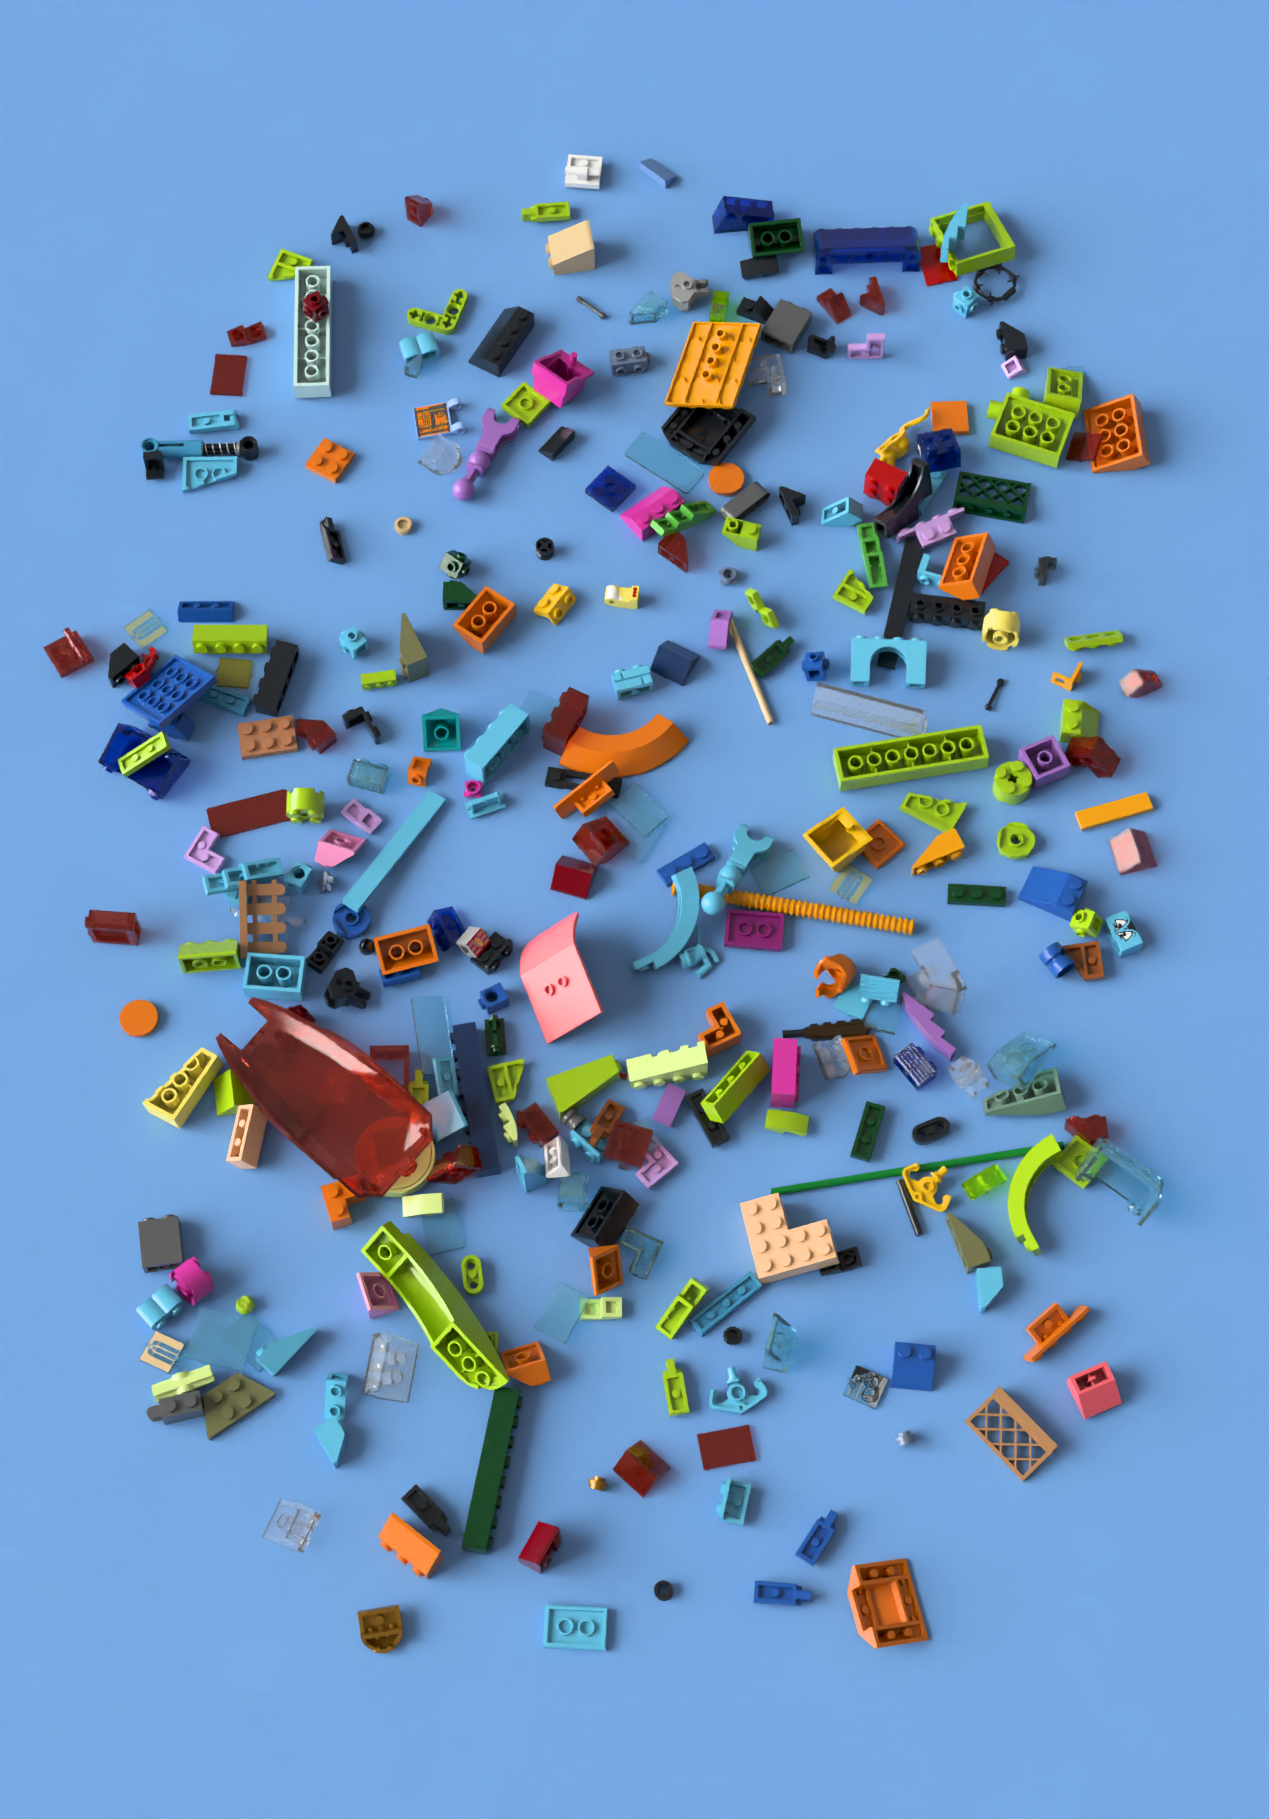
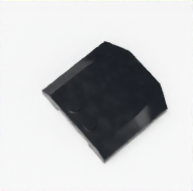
[661,407,756,466]

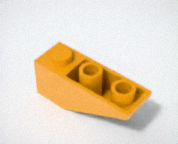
[911,828,965,876]

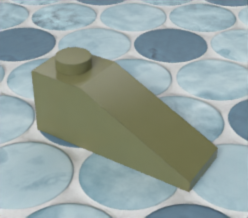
[945,1212,993,1274]

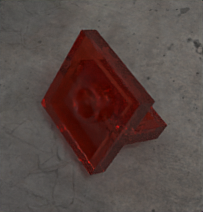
[603,1119,653,1171]

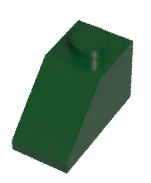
[443,580,477,610]

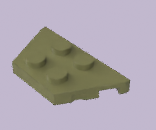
[203,1372,276,1440]

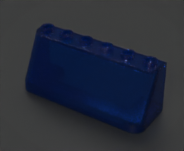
[813,226,921,275]

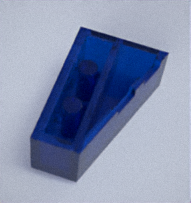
[712,196,775,234]

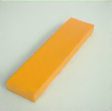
[1075,792,1153,831]

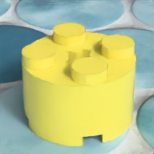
[982,608,1021,651]

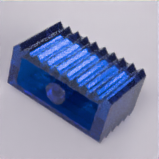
[893,1043,937,1091]

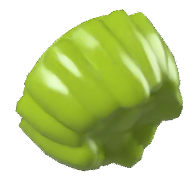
[236,1295,255,1315]

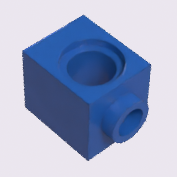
[478,982,509,1015]

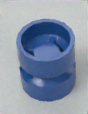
[1039,942,1075,979]

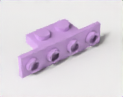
[896,507,965,548]

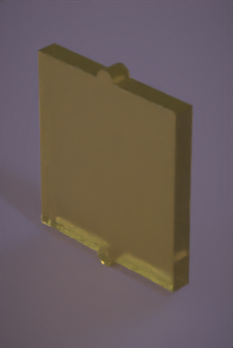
[216,658,252,689]

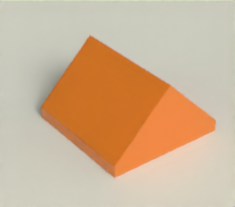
[588,1245,623,1296]

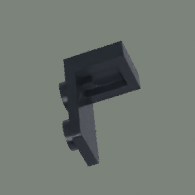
[342,706,381,745]

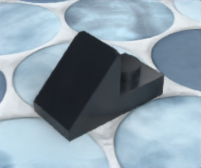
[331,215,358,254]
[736,296,774,325]
[778,486,806,526]

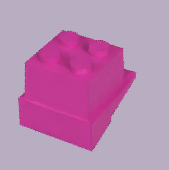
[532,349,594,408]

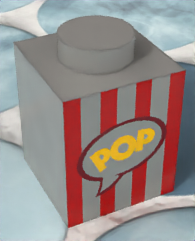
[456,926,491,958]

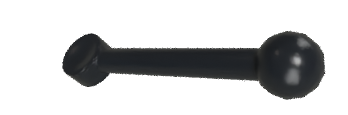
[985,678,1004,711]

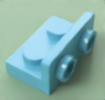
[570,1120,615,1164]

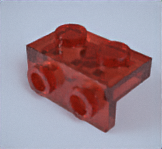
[516,1102,559,1148]

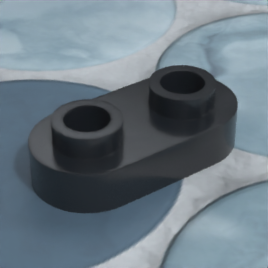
[912,1117,950,1145]

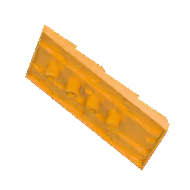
[664,322,762,409]

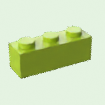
[360,669,397,690]

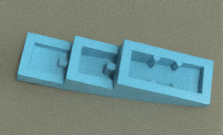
[940,202,968,263]
[202,857,284,896]

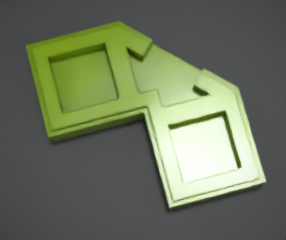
[745,588,780,629]

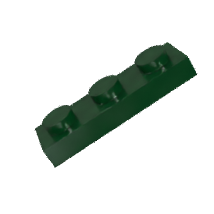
[947,884,1006,907]
[850,1101,886,1162]

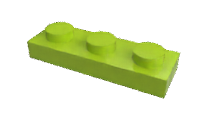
[1064,630,1123,651]
[117,731,171,777]

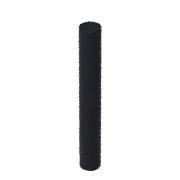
[896,1179,923,1237]

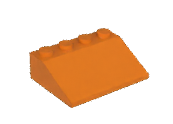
[1083,394,1150,473]

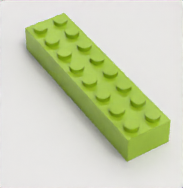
[832,725,989,792]

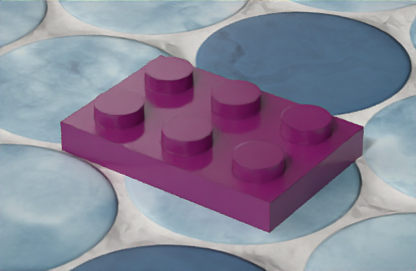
[724,909,785,952]

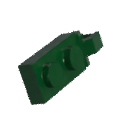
[749,636,795,679]

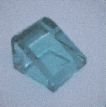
[404,354,423,379]

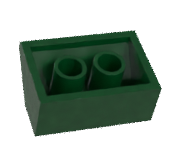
[747,218,805,258]

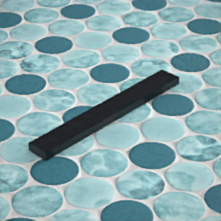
[877,537,923,670]

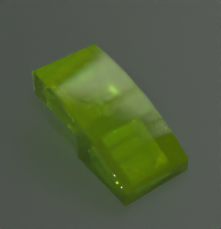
[961,1164,1007,1201]

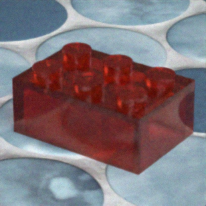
[542,687,589,756]

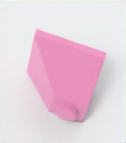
[315,829,366,867]

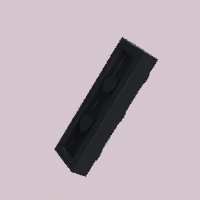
[685,1088,730,1149]

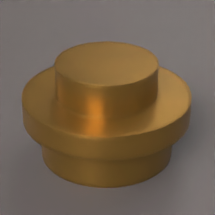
[588,1476,609,1491]

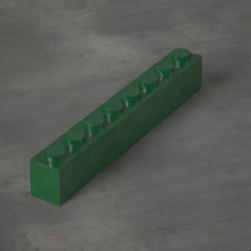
[462,1387,523,1555]

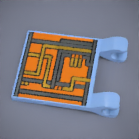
[413,398,465,440]

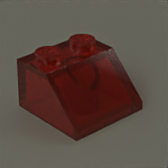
[572,816,630,866]
[427,1144,483,1184]

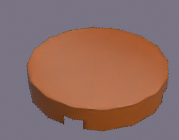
[708,463,744,497]
[119,999,159,1038]

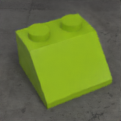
[1059,699,1099,746]

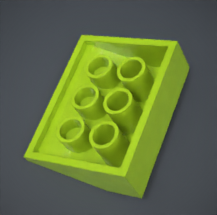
[988,392,1076,468]

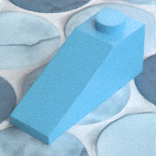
[515,1155,547,1193]
[255,1327,316,1376]

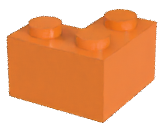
[698,1002,742,1059]
[320,1175,366,1230]

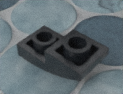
[739,255,779,280]
[306,930,344,974]
[819,1246,863,1276]

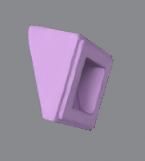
[1001,355,1027,380]

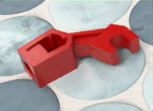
[125,647,159,689]

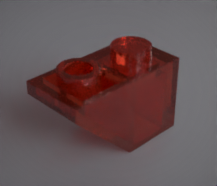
[295,719,337,755]
[1064,1115,1109,1146]

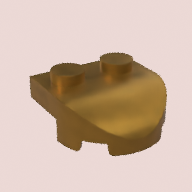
[357,1604,403,1653]

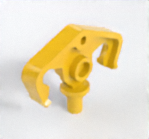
[902,1162,952,1212]

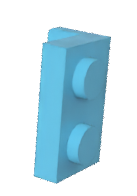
[716,1477,752,1526]

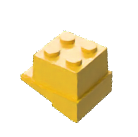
[803,807,873,873]

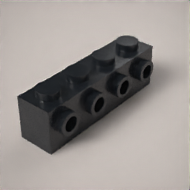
[909,593,986,630]
[252,640,300,717]

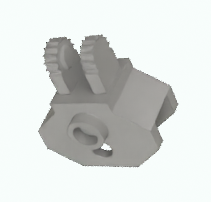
[670,272,711,312]

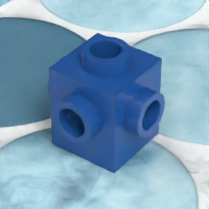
[802,651,830,681]

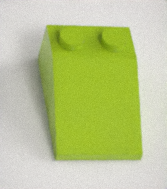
[1043,367,1083,418]

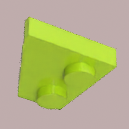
[832,569,874,615]
[487,1058,525,1105]

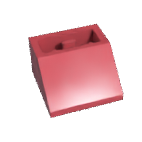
[1066,1361,1122,1420]

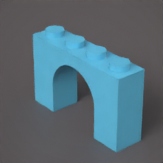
[850,635,927,689]

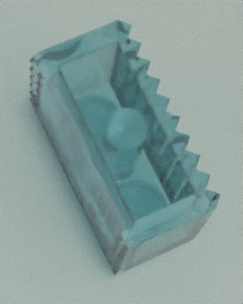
[347,758,391,794]

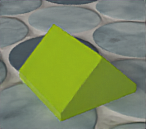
[213,1069,256,1117]

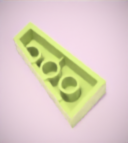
[626,1041,708,1089]

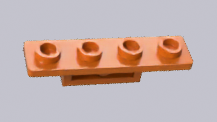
[553,760,620,819]
[1023,1303,1090,1362]

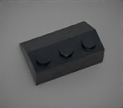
[571,1186,640,1248]

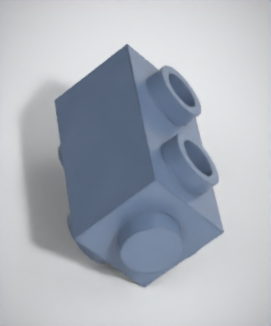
[609,346,650,375]

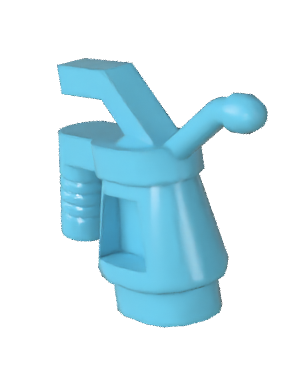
[677,925,719,978]

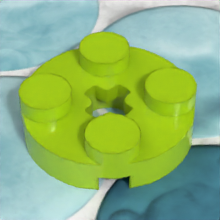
[996,822,1035,860]

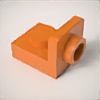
[408,756,432,787]

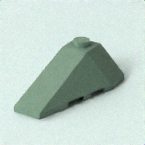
[983,1067,1067,1116]

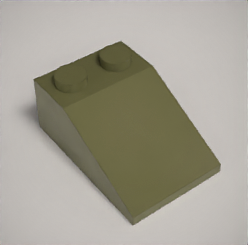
[398,613,430,683]

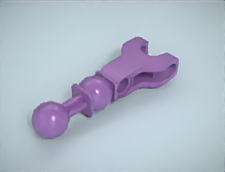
[452,408,521,501]

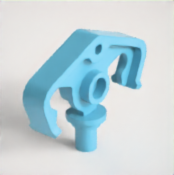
[709,1367,767,1415]

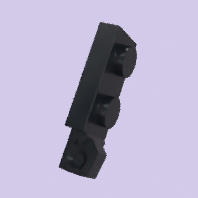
[320,517,346,565]
[401,1484,452,1537]

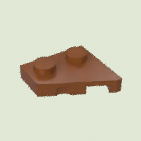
[1062,941,1105,982]

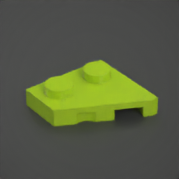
[268,248,314,281]

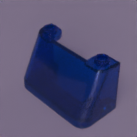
[98,723,191,801]

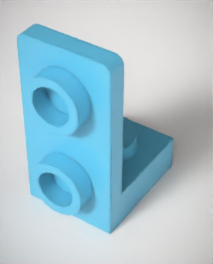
[916,553,942,588]
[324,1373,350,1421]

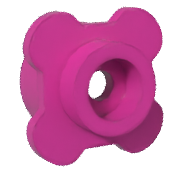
[464,780,483,798]

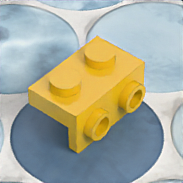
[533,584,576,625]

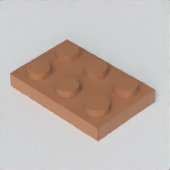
[237,715,298,760]

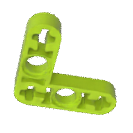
[407,289,468,335]

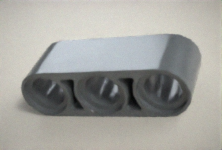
[719,481,770,520]

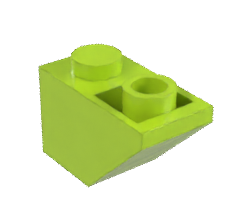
[722,517,762,551]

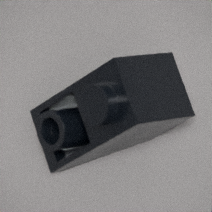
[996,321,1028,361]
[108,643,141,688]

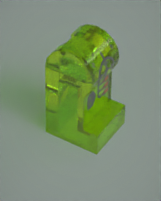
[709,290,729,322]

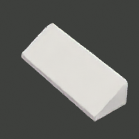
[544,1136,571,1178]

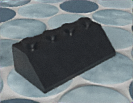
[468,306,535,377]

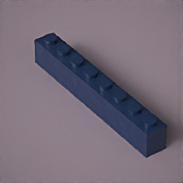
[449,1022,501,1178]

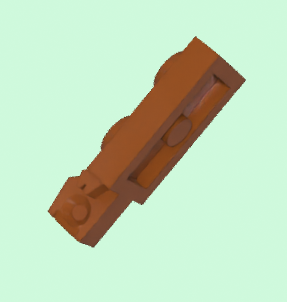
[588,1099,626,1147]

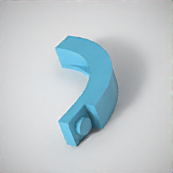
[630,866,699,972]

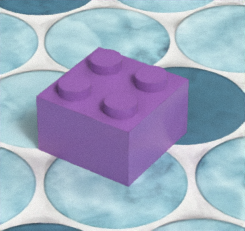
[1017,735,1071,789]

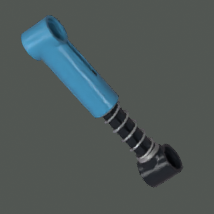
[140,436,259,461]

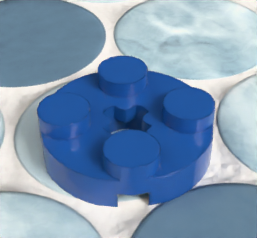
[332,903,371,940]

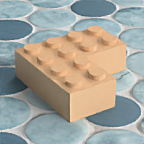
[740,1193,840,1284]

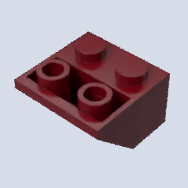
[518,1521,562,1574]

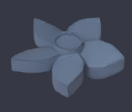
[317,871,336,894]

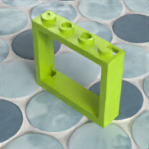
[928,201,1016,277]

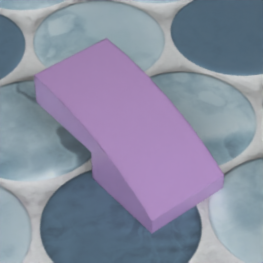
[341,798,383,834]

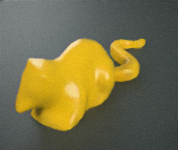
[874,408,931,466]

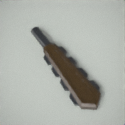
[782,1019,872,1041]

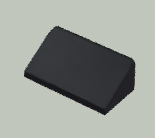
[538,426,575,461]

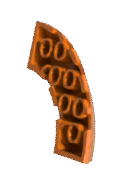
[559,713,689,778]

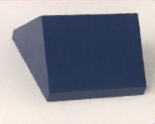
[650,640,700,686]

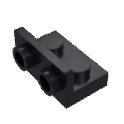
[470,932,513,975]

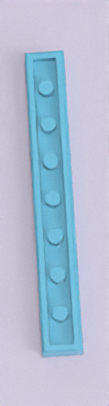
[342,790,446,913]

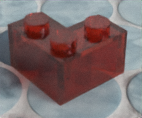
[1064,736,1121,778]

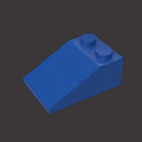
[1018,866,1088,922]

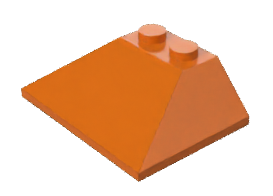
[847,1558,929,1649]

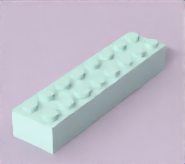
[293,266,332,398]

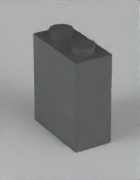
[761,299,812,354]
[138,1214,185,1273]

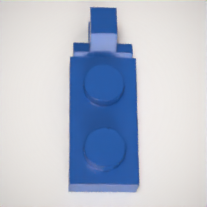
[795,1509,838,1567]
[754,1581,813,1607]

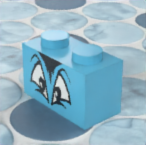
[1103,910,1144,958]

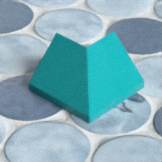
[422,708,461,752]

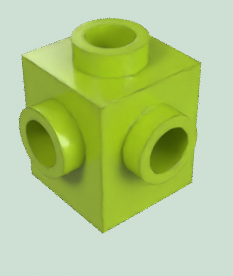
[1069,908,1104,938]

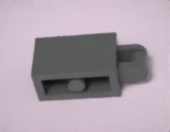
[147,1390,205,1425]

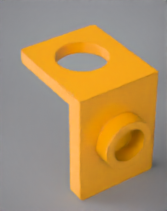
[1051,662,1083,691]

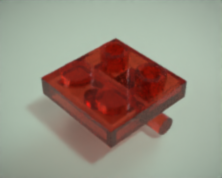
[43,628,94,678]

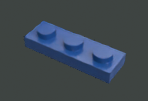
[657,842,715,888]

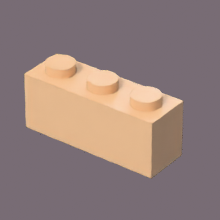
[226,1104,269,1169]

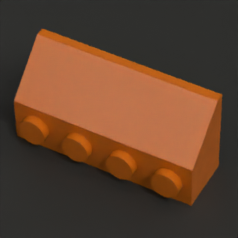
[938,532,996,600]

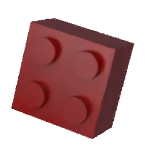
[863,458,908,506]

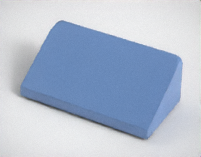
[639,158,677,188]

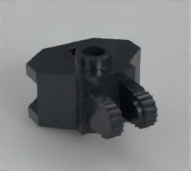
[324,967,371,1009]

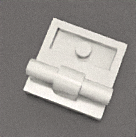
[565,154,603,189]

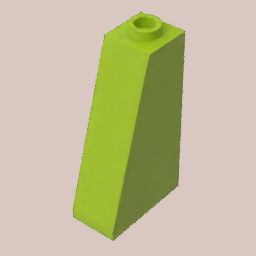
[546,1054,622,1120]

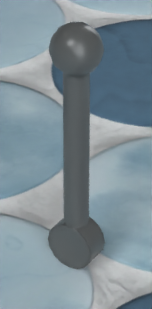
[576,296,606,319]

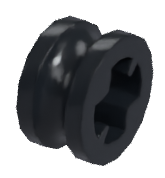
[654,1580,673,1601]

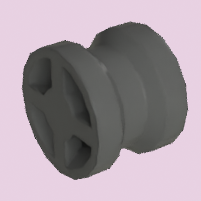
[561,1108,586,1131]

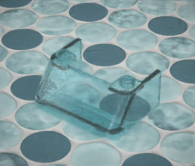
[1076,1136,1164,1226]

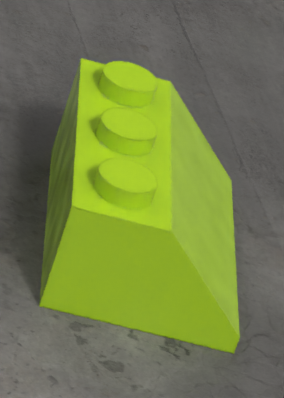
[178,939,241,974]

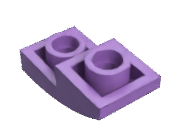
[652,1083,686,1127]

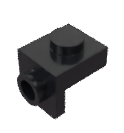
[807,334,836,359]
[143,451,165,480]

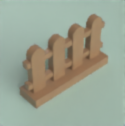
[238,880,287,958]

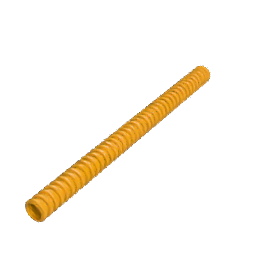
[671,882,915,936]

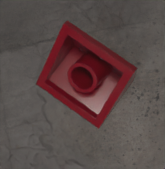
[550,855,598,900]

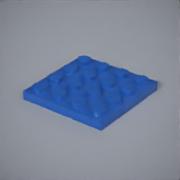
[121,654,218,729]

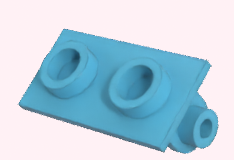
[464,791,506,820]

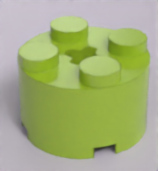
[992,761,1032,805]
[286,787,325,824]

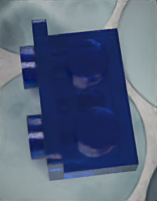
[427,906,466,952]

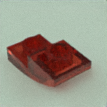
[227,321,268,347]

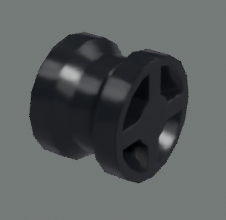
[536,537,554,561]

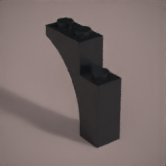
[873,457,933,539]

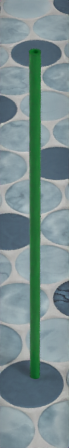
[770,1141,1064,1195]

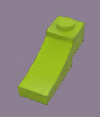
[655,1277,711,1339]

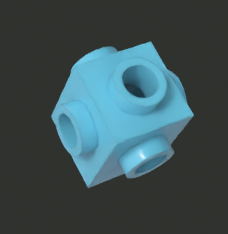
[952,286,979,318]
[339,626,369,660]

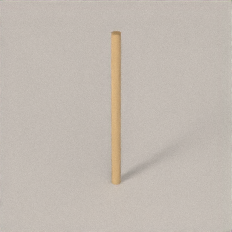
[729,618,774,725]

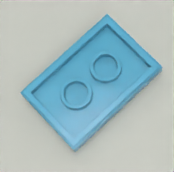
[543,1604,608,1651]

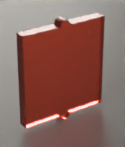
[1066,432,1103,462]

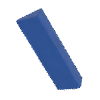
[177,601,235,622]

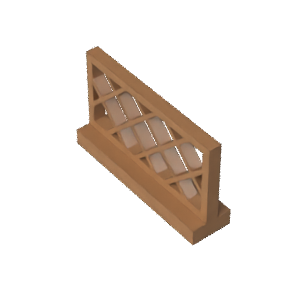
[964,1386,1058,1482]

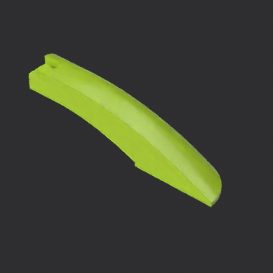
[360,1221,510,1390]

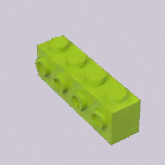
[192,625,269,654]
[700,1051,770,1123]

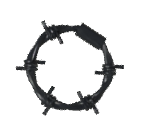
[973,263,1020,306]

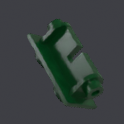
[484,1014,507,1057]

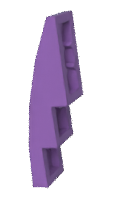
[900,991,956,1061]

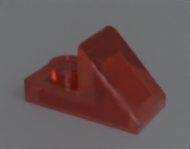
[859,276,885,316]
[816,288,851,324]

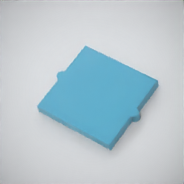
[833,981,871,1020]

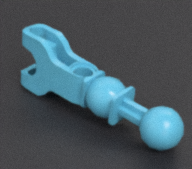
[701,823,775,916]

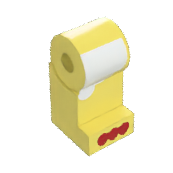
[604,585,639,609]

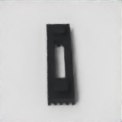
[545,767,622,799]

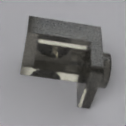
[1034,556,1057,586]

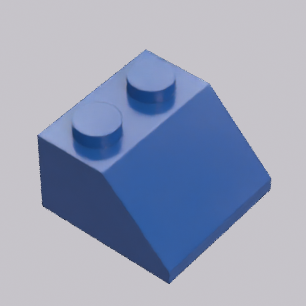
[891,1342,936,1392]

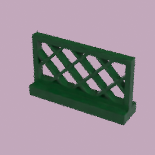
[952,471,1031,524]

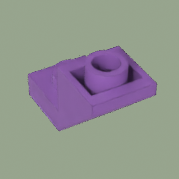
[708,609,733,650]

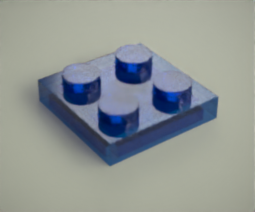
[585,466,636,513]

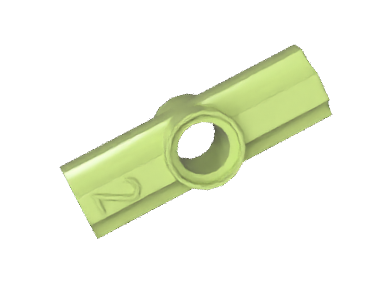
[151,1365,216,1403]

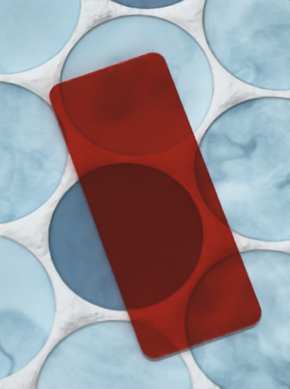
[207,789,291,838]

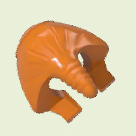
[814,954,856,999]

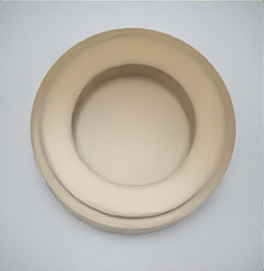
[394,517,413,535]

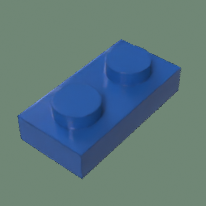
[379,967,421,988]

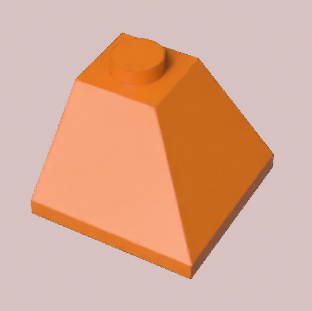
[500,1341,551,1386]

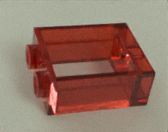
[85,910,141,946]
[369,1045,410,1099]

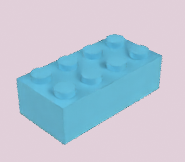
[464,703,530,786]

